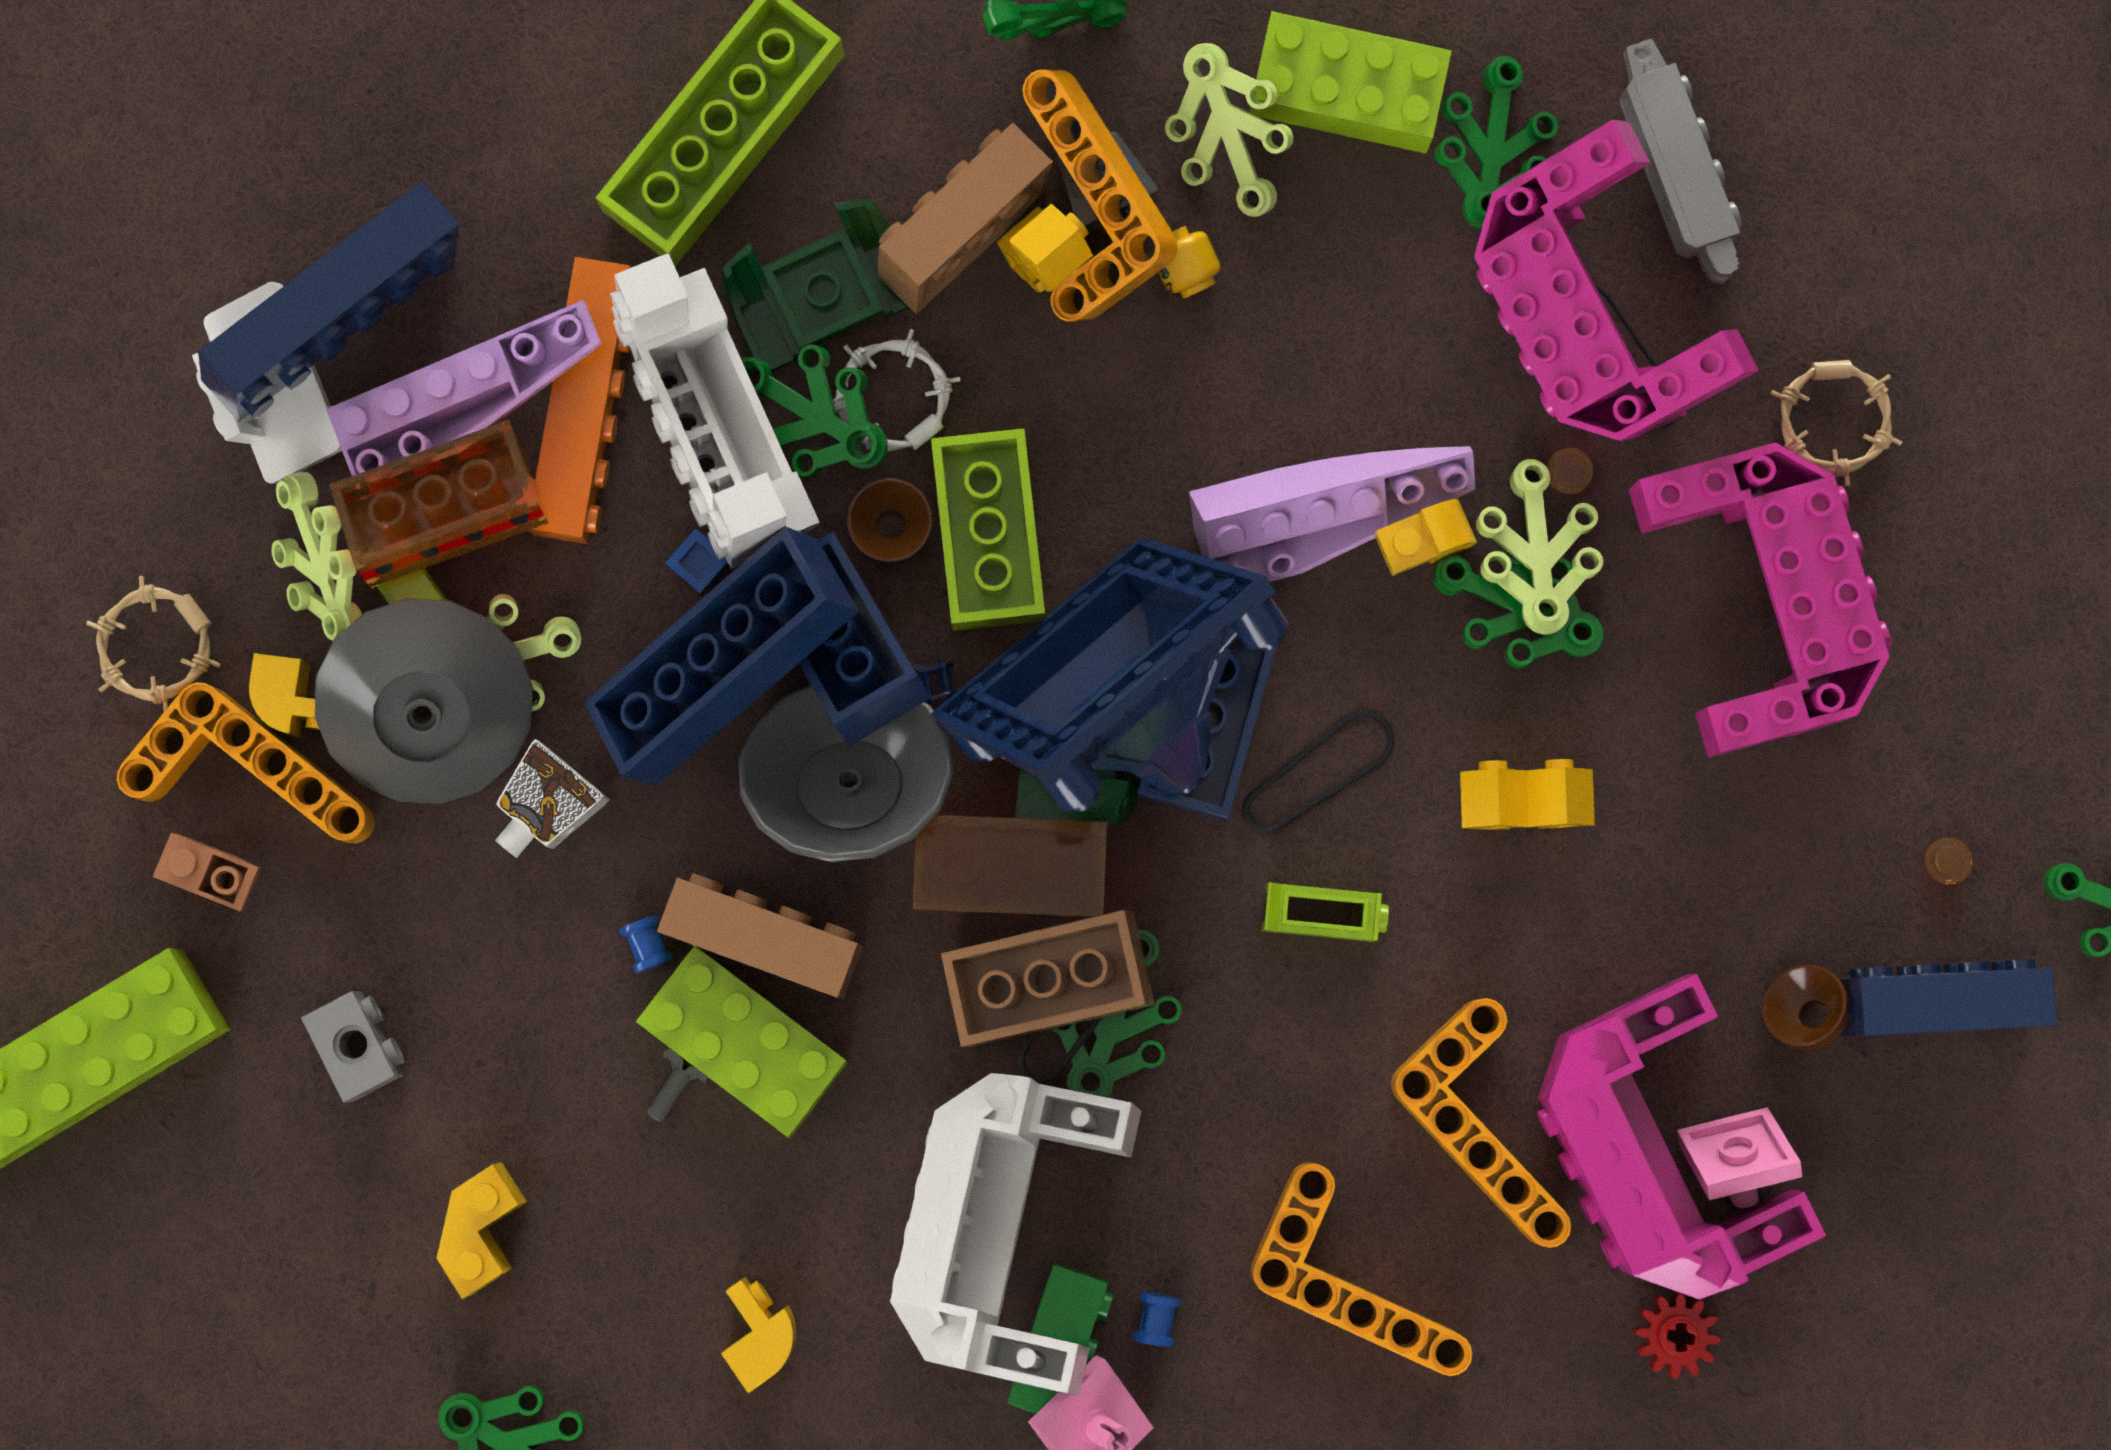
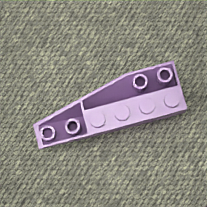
[326,300,602,496]
[1189,446,1475,582]

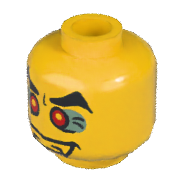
[1159,226,1221,298]

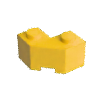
[997,204,1093,293]
[1460,759,1595,830]
[436,1162,527,1299]

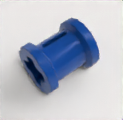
[619,915,675,974]
[1132,1292,1182,1348]

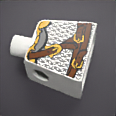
[495,739,610,858]

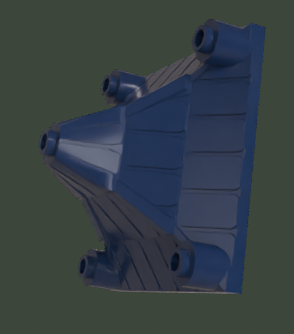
[930,537,1288,812]

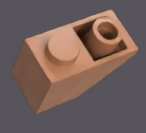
[153,833,261,912]

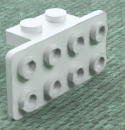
[192,282,342,484]

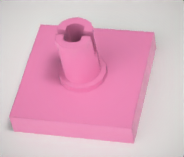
[1677,1107,1802,1208]
[1028,1355,1154,1450]

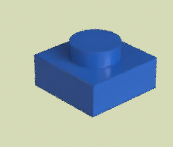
[665,528,729,596]

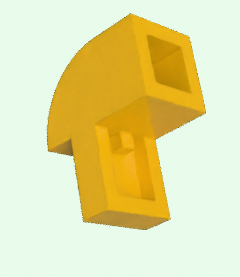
[1374,499,1477,576]
[249,653,320,738]
[721,1276,796,1393]

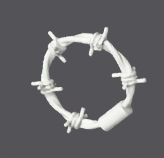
[833,329,961,451]

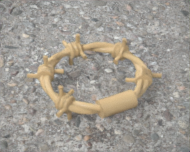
[1770,360,1902,486]
[86,576,221,712]

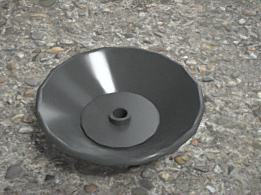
[315,598,533,804]
[738,684,954,862]

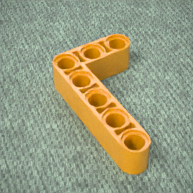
[1023,70,1177,321]
[117,682,375,844]
[1391,998,1571,1248]
[1250,1162,1472,1376]

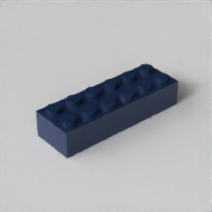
[198,181,459,422]
[584,526,859,786]

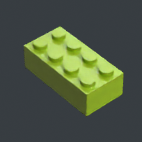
[1249,11,1452,154]
[931,428,1045,631]
[636,946,847,1139]

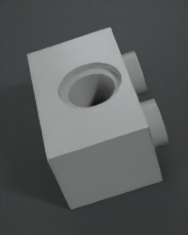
[301,991,405,1103]

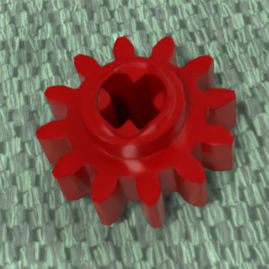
[1632,1292,1721,1379]

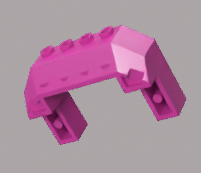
[1474,120,1759,441]
[1629,443,1891,758]
[1537,974,1826,1299]

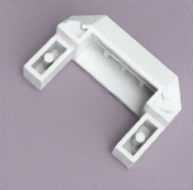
[610,253,820,569]
[890,1073,1141,1396]

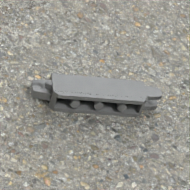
[1619,39,1741,285]

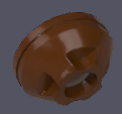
[847,478,933,563]
[1762,964,1851,1050]

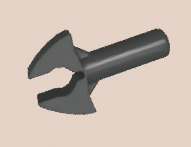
[647,1048,709,1122]

